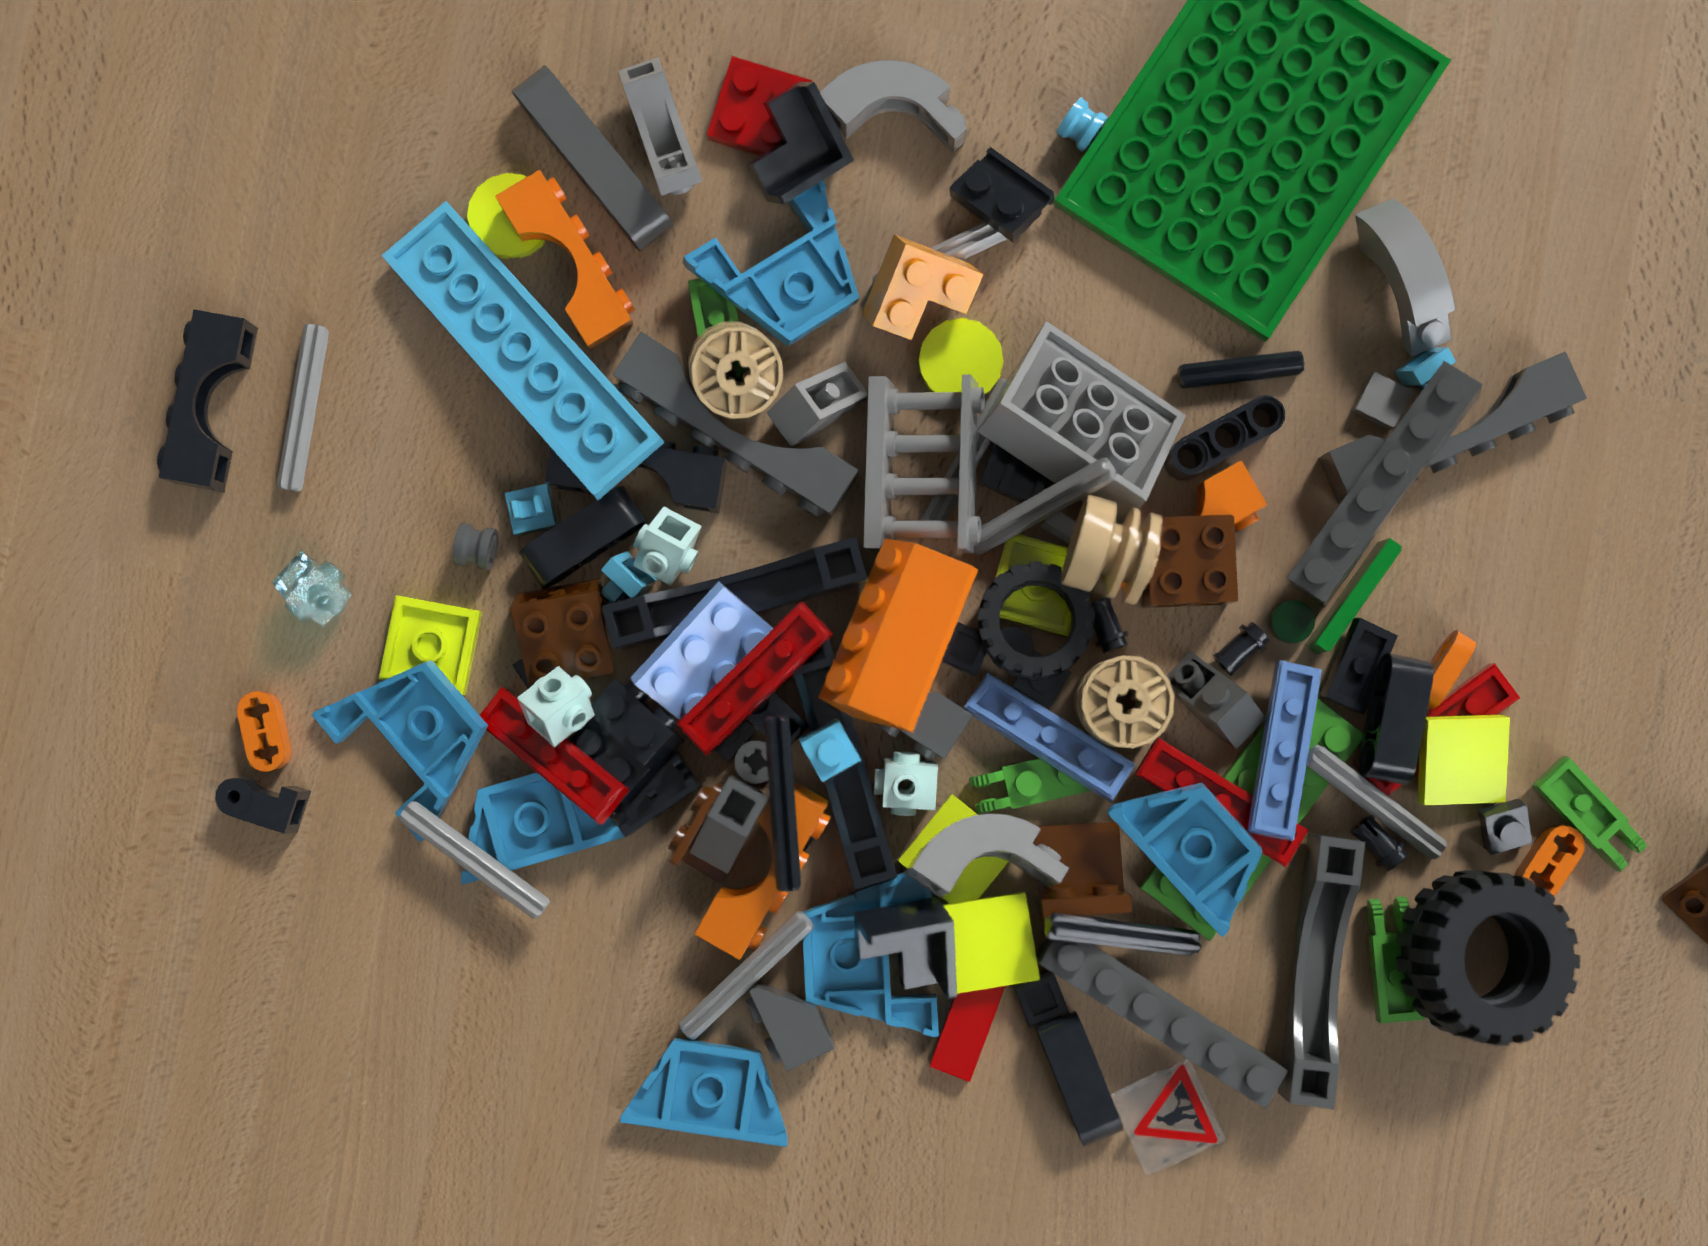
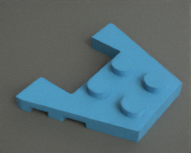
[682,180,860,346]
[312,660,488,842]
[802,872,939,1037]

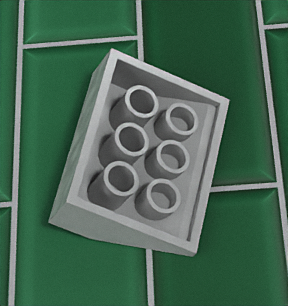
[977,321,1186,525]

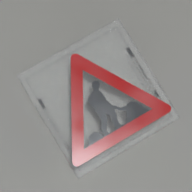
[1111,1059,1226,1176]

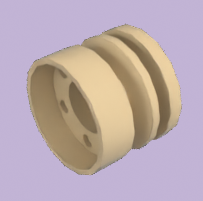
[688,321,783,419]
[1061,494,1162,605]
[1073,655,1174,748]

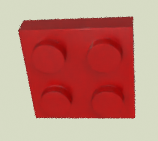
[707,56,812,156]

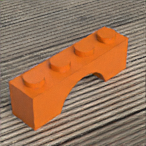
[495,169,635,350]
[1101,460,1267,589]
[695,782,831,960]

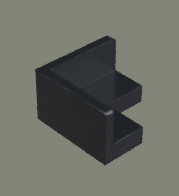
[748,82,854,204]
[853,897,957,999]

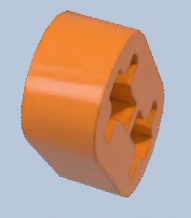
[1428,630,1476,710]
[237,691,292,772]
[1515,825,1585,896]

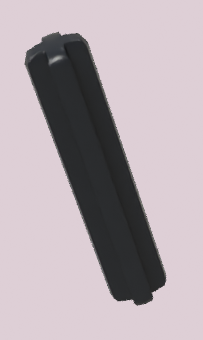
[1177,350,1304,389]

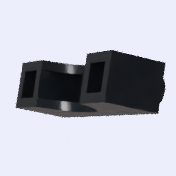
[157,309,258,493]
[545,441,727,514]

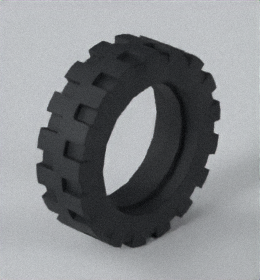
[977,561,1095,680]

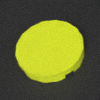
[467,173,546,259]
[918,318,1004,396]

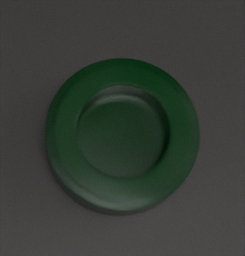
[1269,600,1315,644]

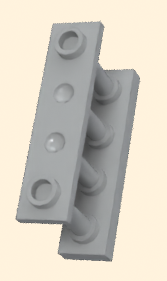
[864,375,985,553]

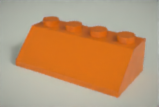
[818,539,978,733]

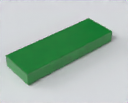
[1305,538,1402,654]

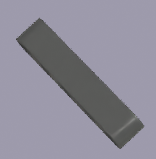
[511,65,673,251]

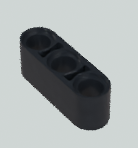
[1164,395,1286,481]
[519,486,647,589]
[1358,653,1434,785]
[1035,1011,1124,1147]

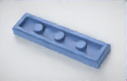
[1247,660,1322,841]
[964,672,1135,803]

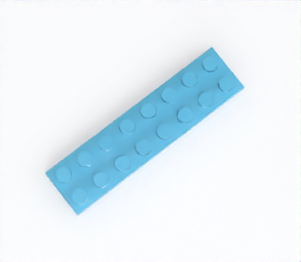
[381,201,664,500]

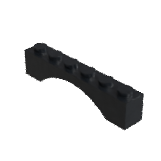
[602,537,867,651]
[793,622,897,889]

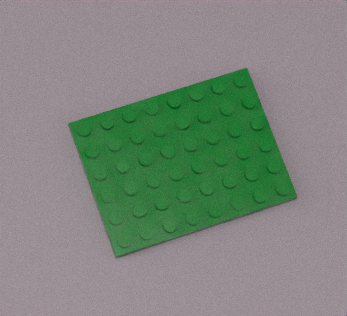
[1053,0,1451,342]

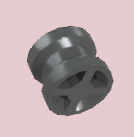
[452,523,498,571]
[735,740,768,783]

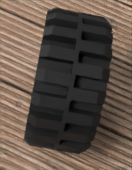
[1395,870,1580,1046]

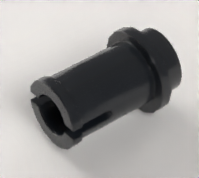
[1091,597,1129,654]
[1213,622,1269,676]
[1351,814,1408,871]

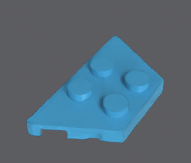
[461,773,625,885]
[1108,783,1262,937]
[620,1037,788,1147]

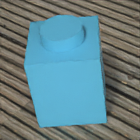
[799,718,861,782]

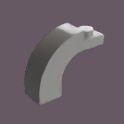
[618,57,703,196]
[820,60,967,153]
[1355,198,1455,356]
[904,814,1069,898]

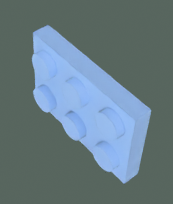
[631,581,773,720]

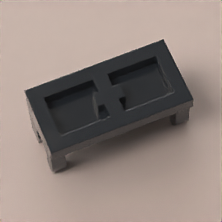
[612,751,702,837]

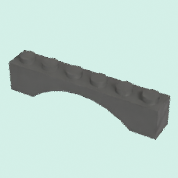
[613,332,858,519]
[1318,351,1587,504]
[1287,361,1483,607]
[1277,833,1365,1109]
[1036,937,1288,1109]

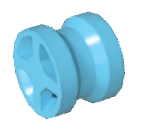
[1056,97,1109,153]

